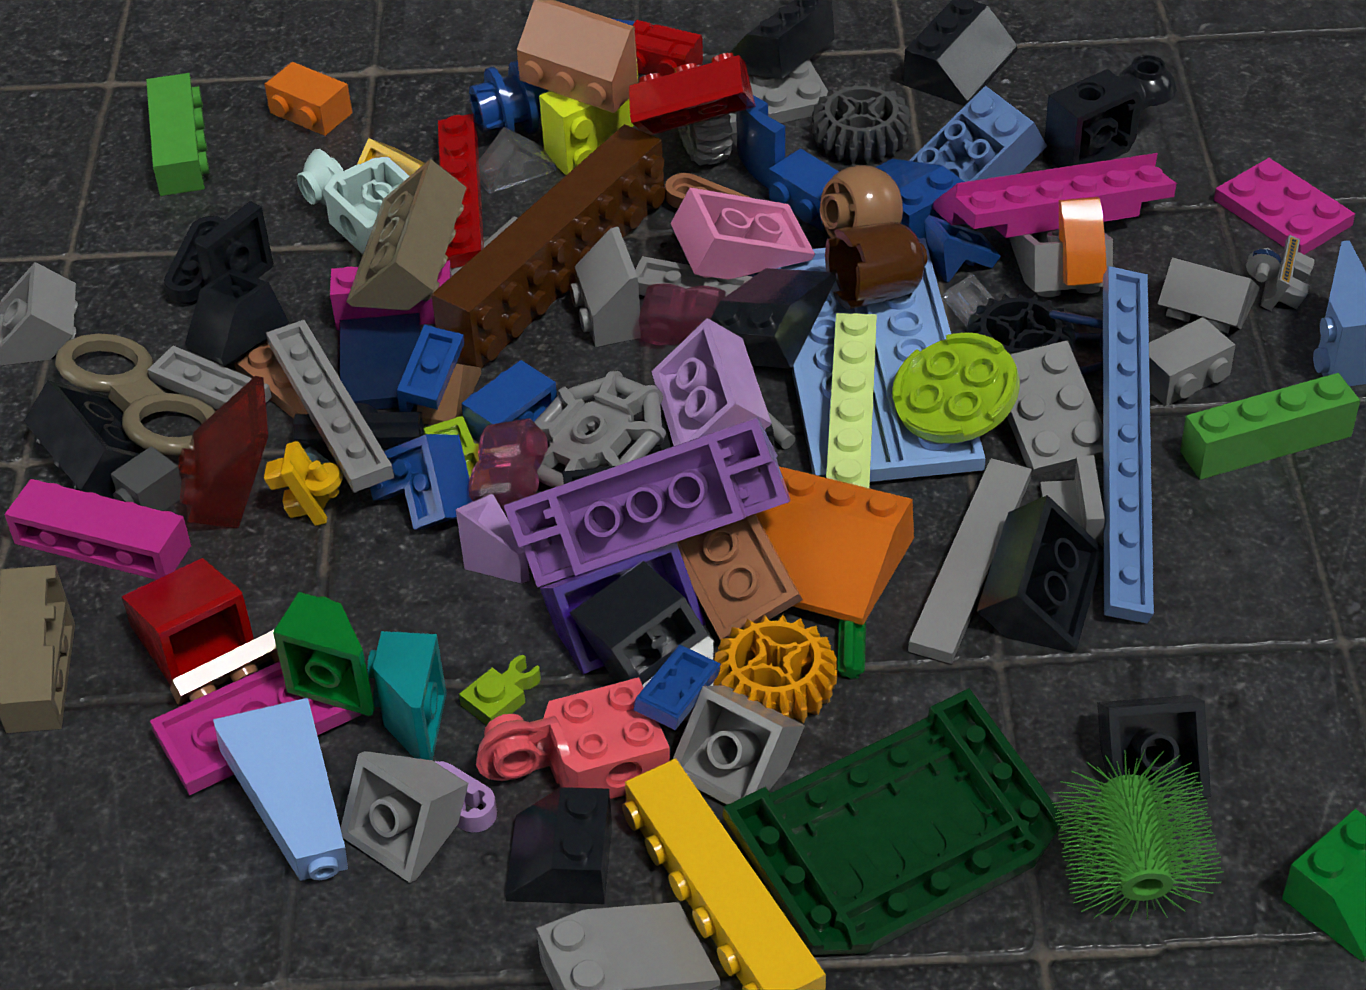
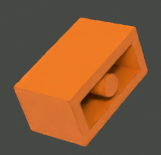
[264,62,352,136]

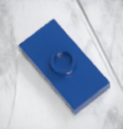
[633,644,721,730]

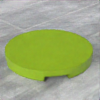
[892,332,1020,444]

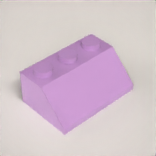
[651,318,772,446]

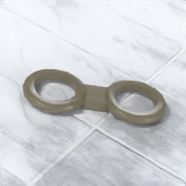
[55,333,222,456]

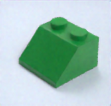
[273,592,375,716]
[1282,809,1366,962]

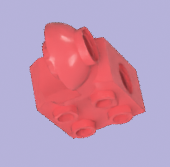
[476,677,670,799]

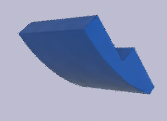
[736,95,785,189]

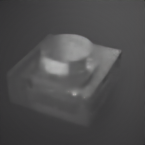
[941,274,994,327]

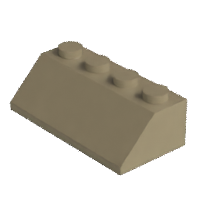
[346,159,467,310]

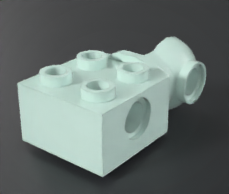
[297,149,409,254]

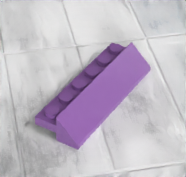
[503,417,791,587]

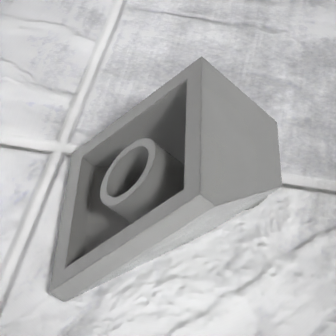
[340,751,469,883]

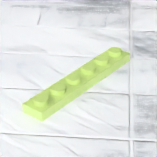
[826,313,877,488]

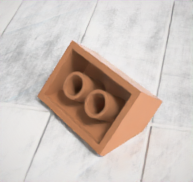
[517,0,638,113]

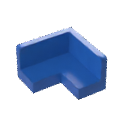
[370,434,475,530]

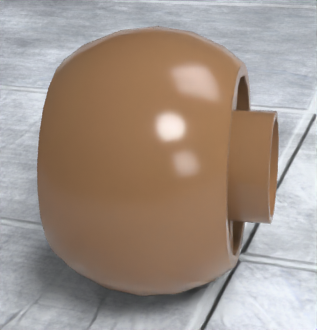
[820,165,903,238]

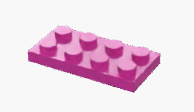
[150,661,361,795]

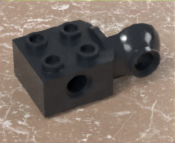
[1043,55,1177,168]

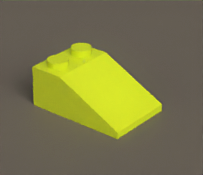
[539,58,638,175]

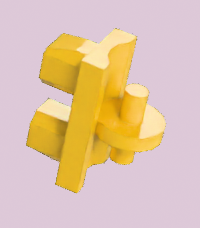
[264,441,343,526]

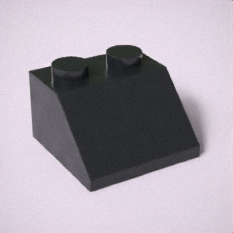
[1097,695,1211,802]
[505,787,612,904]

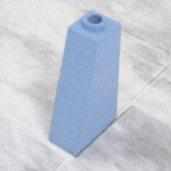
[213,698,348,881]

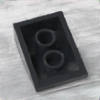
[710,268,837,369]

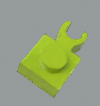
[459,655,541,725]

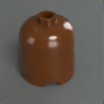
[825,222,927,310]

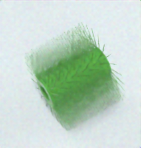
[1052,749,1224,922]

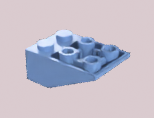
[909,86,1047,182]

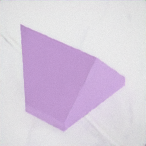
[456,494,530,584]

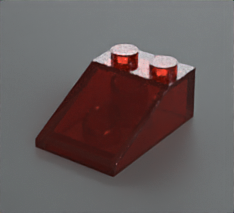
[179,376,268,528]

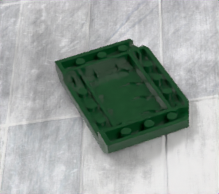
[722,688,1064,955]

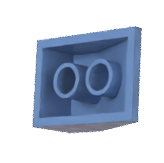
[1313,240,1366,386]

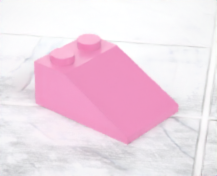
[670,187,815,280]

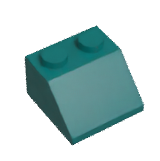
[367,631,447,760]

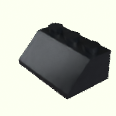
[730,0,835,79]
[903,0,1017,106]
[24,380,145,498]
[977,495,1104,652]

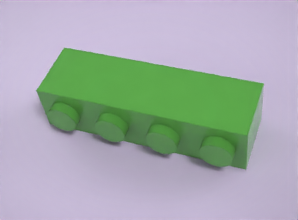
[146,73,210,196]
[1180,373,1360,480]

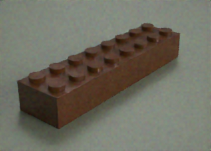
[431,124,666,369]

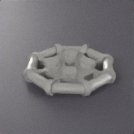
[523,371,666,488]

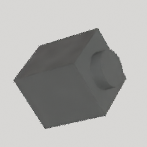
[111,446,186,511]

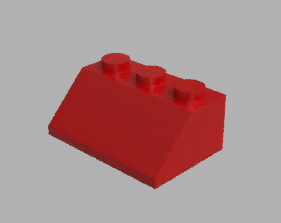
[629,53,756,135]

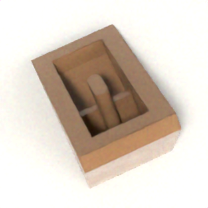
[417,364,481,425]

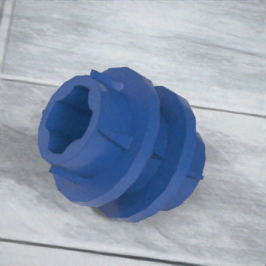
[469,60,549,140]

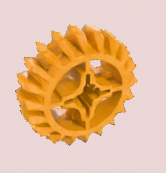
[714,614,837,724]

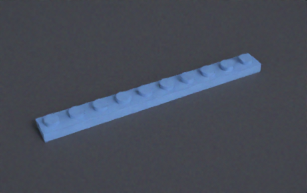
[1103,266,1154,624]

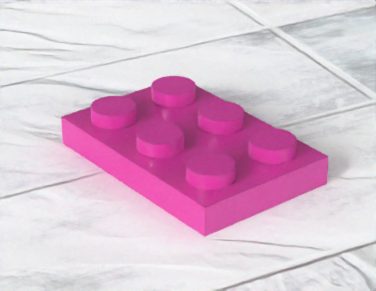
[1214,158,1355,255]

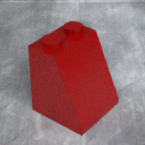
[121,558,254,685]

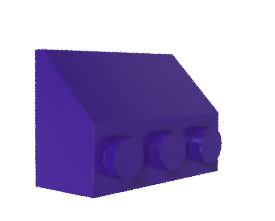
[540,542,706,674]

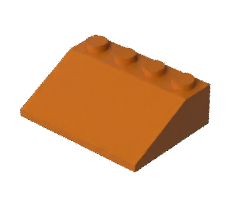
[756,466,914,625]

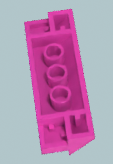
[933,153,1177,238]

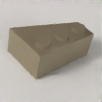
[0,565,75,733]

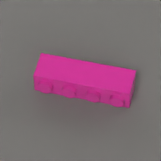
[4,479,191,580]

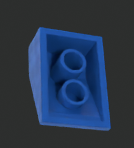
[876,159,965,240]

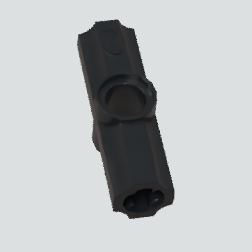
[293,403,424,449]

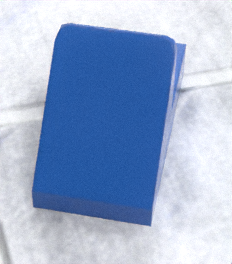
[924,215,1001,282]

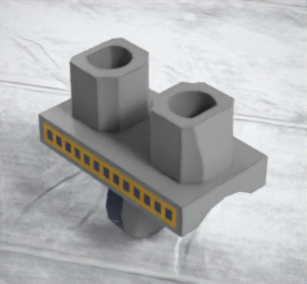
[1246,234,1315,311]

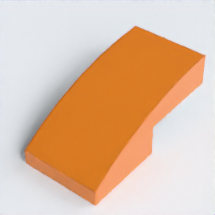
[1059,197,1107,286]

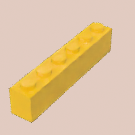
[622,758,826,990]

